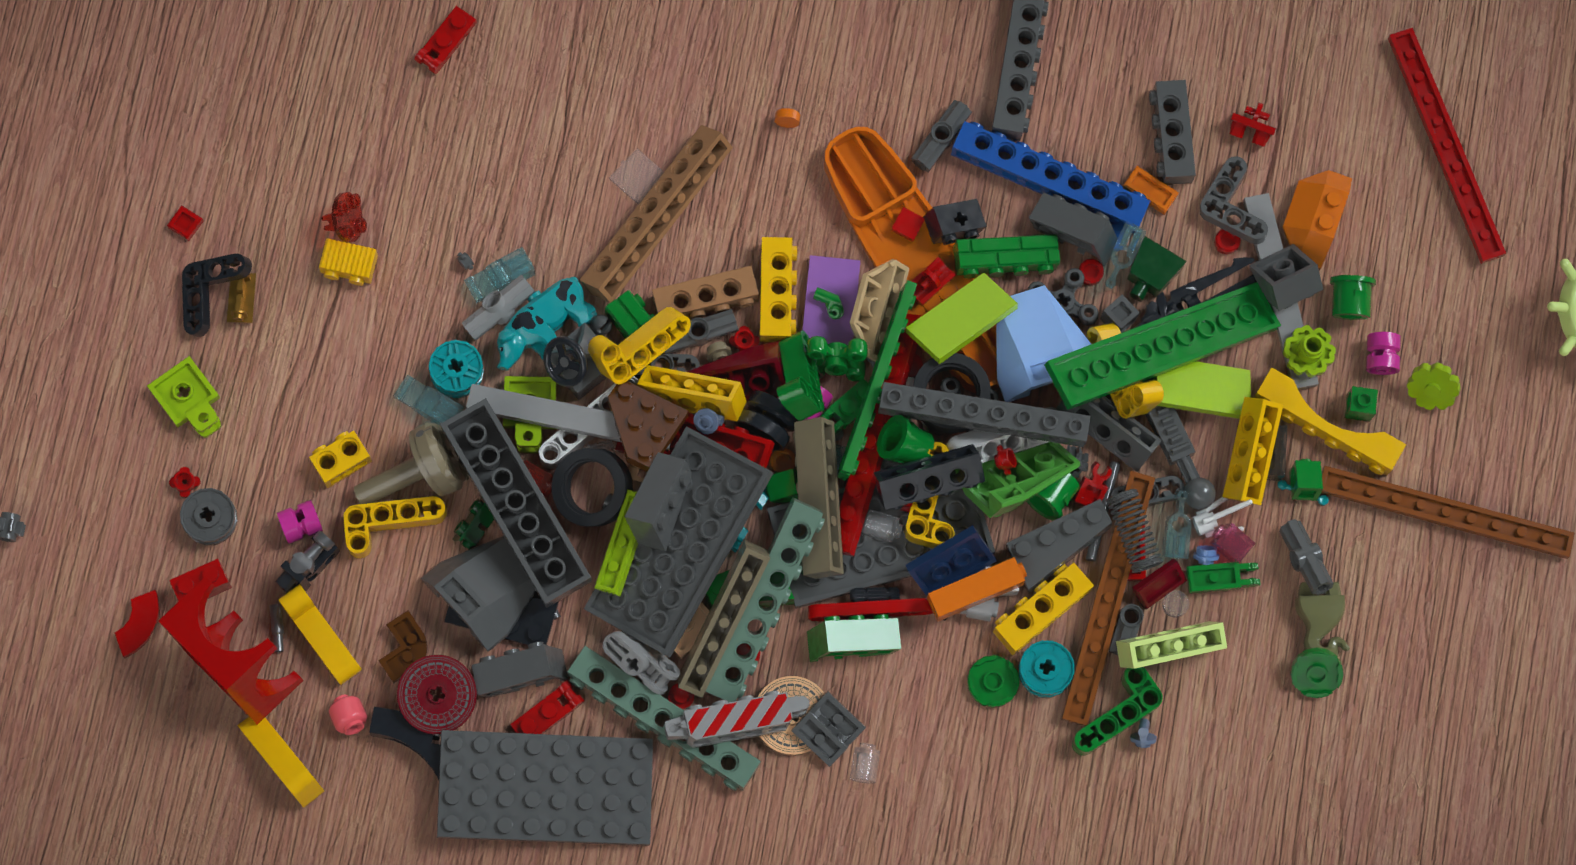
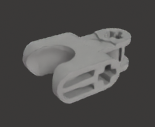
[603,631,680,695]

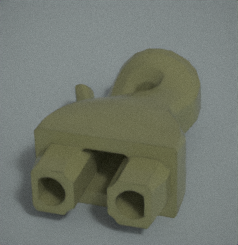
[1295,582,1350,657]

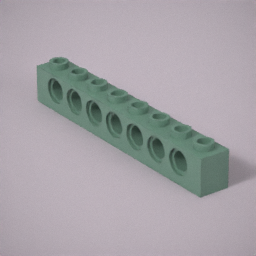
[705,497,825,702]
[567,646,761,791]

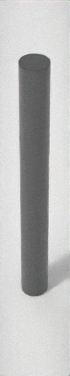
[1086,461,1120,562]

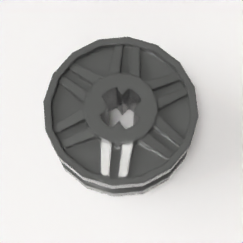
[180,488,238,546]

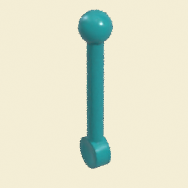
[1277,480,1329,506]

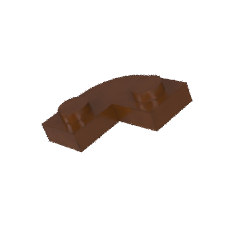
[378,610,428,684]

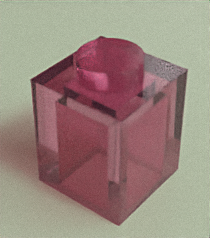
[1209,523,1255,563]

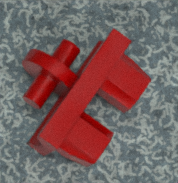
[1229,102,1276,147]
[911,257,956,306]

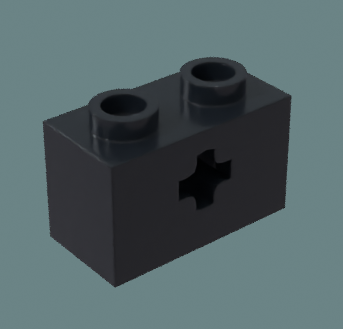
[923,199,987,245]

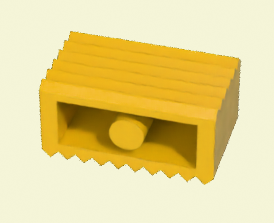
[319,238,378,286]

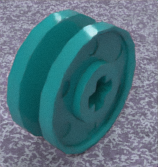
[429,340,484,398]
[1019,640,1074,698]

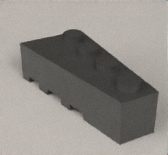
[1006,499,1112,594]

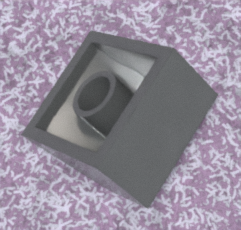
[1249,244,1324,311]

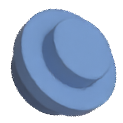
[1193,545,1219,565]

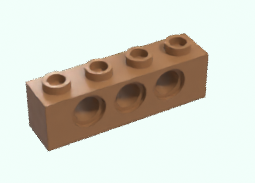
[652,266,759,320]

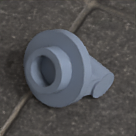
[694,408,724,434]
[1130,718,1157,748]

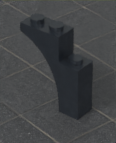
[369,707,441,781]

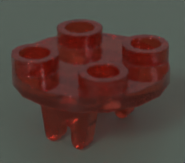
[321,192,367,243]

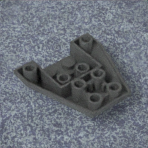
[421,536,536,652]

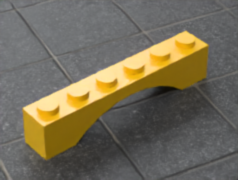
[1254,367,1406,476]

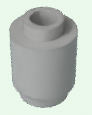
[960,598,999,622]

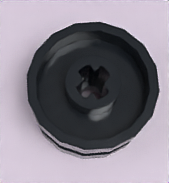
[735,390,799,451]

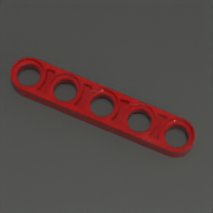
[808,598,933,621]

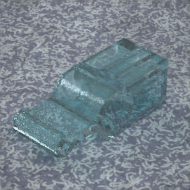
[1106,221,1147,289]
[464,247,535,303]
[393,375,464,426]
[1162,490,1192,559]

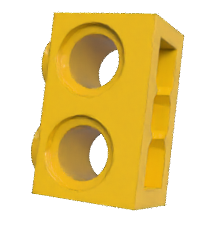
[309,430,372,488]

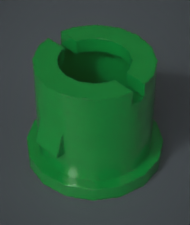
[1330,275,1376,320]
[877,415,934,464]
[1027,473,1080,521]

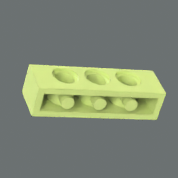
[1116,621,1227,669]

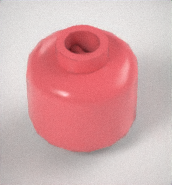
[329,694,367,735]

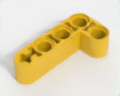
[588,307,691,385]
[1087,323,1164,419]
[904,442,955,549]
[344,496,447,558]
[278,584,362,686]
[237,716,324,808]

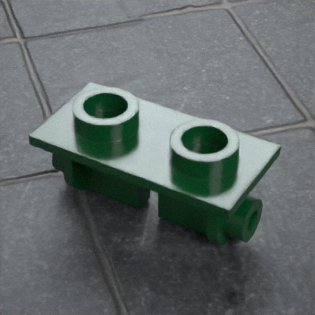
[452,497,494,550]

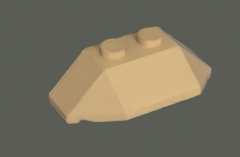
[850,259,910,362]

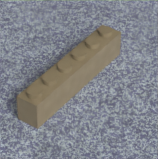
[793,417,844,579]
[677,540,770,698]

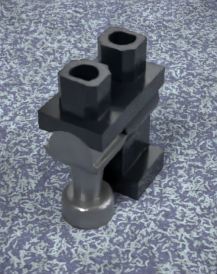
[275,530,340,593]

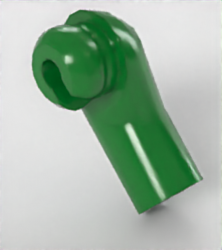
[813,287,844,320]

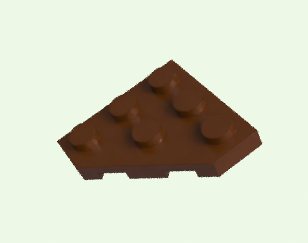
[608,381,689,472]

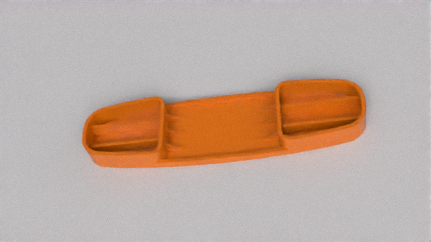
[824,127,999,393]

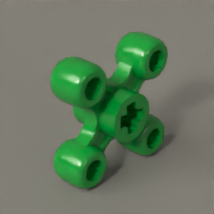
[807,336,868,382]

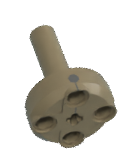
[354,421,469,504]

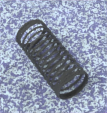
[1106,489,1163,573]

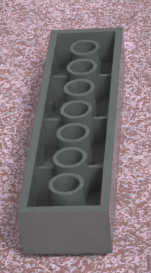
[440,398,592,608]

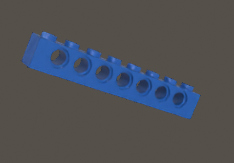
[951,121,1150,235]

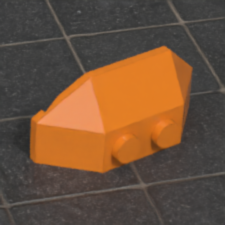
[1282,170,1352,270]

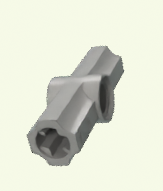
[462,275,535,340]

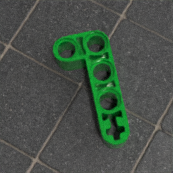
[777,330,824,421]
[1072,667,1163,756]

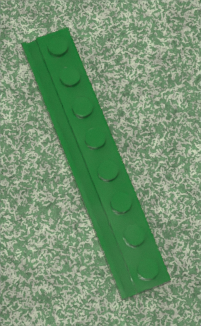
[837,280,917,481]

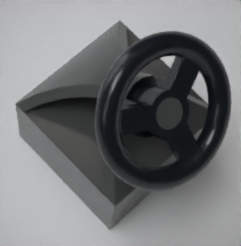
[543,323,607,400]

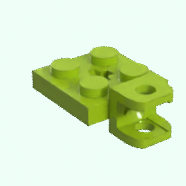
[147,356,221,438]
[503,376,556,453]

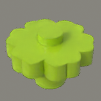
[1282,325,1336,378]
[1407,362,1461,410]

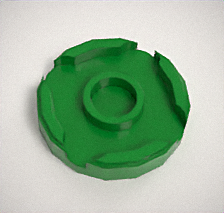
[1290,648,1344,698]
[967,655,1020,708]

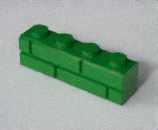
[953,235,1060,279]

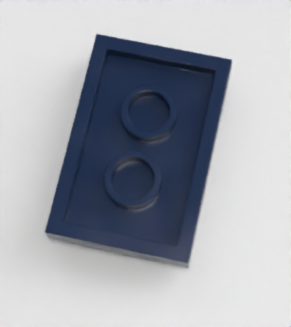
[905,525,997,596]

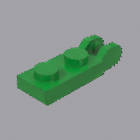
[820,379,868,435]
[1186,562,1261,594]

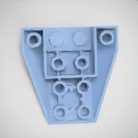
[996,285,1091,402]

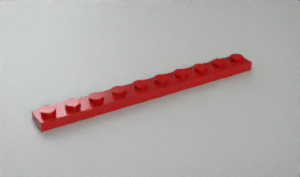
[1388,27,1506,264]
[840,314,922,556]

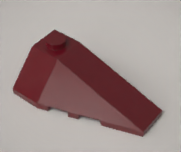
[687,341,786,401]

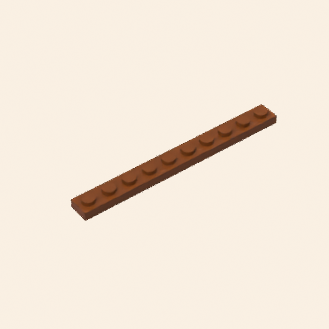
[1321,466,1575,559]
[1061,471,1155,726]

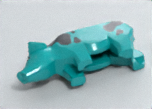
[496,277,597,371]

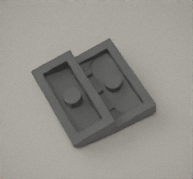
[791,691,866,767]

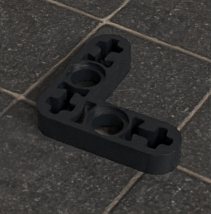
[182,254,252,337]

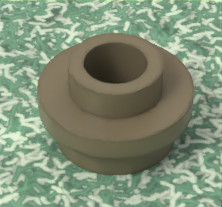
[706,341,732,362]

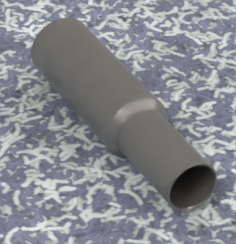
[270,604,284,652]

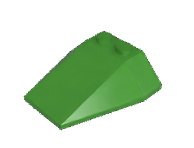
[955,442,1080,518]

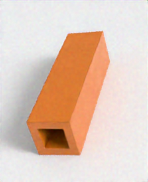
[927,557,1027,622]

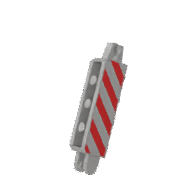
[664,691,810,748]

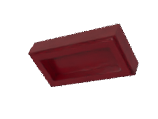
[1132,558,1187,610]

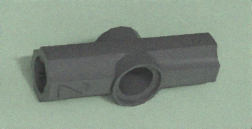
[911,100,972,173]
[665,309,739,354]
[1279,519,1334,596]

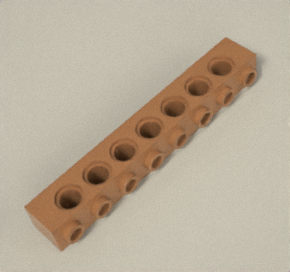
[579,125,733,303]

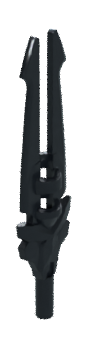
[1132,257,1257,329]

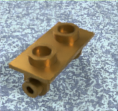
[227,273,256,323]

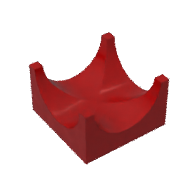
[158,576,304,725]

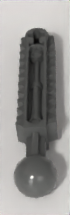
[1143,378,1216,510]

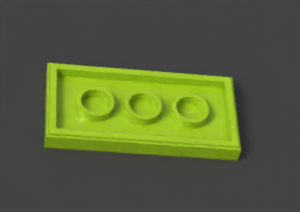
[906,273,1018,364]
[1153,361,1251,419]

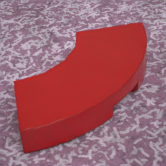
[114,590,160,658]

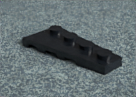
[444,598,559,645]

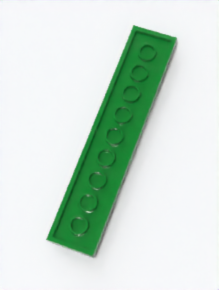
[1044,282,1281,410]

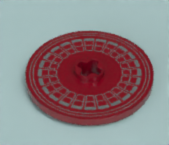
[397,655,477,734]

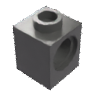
[1100,294,1139,333]

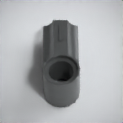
[1109,604,1144,655]

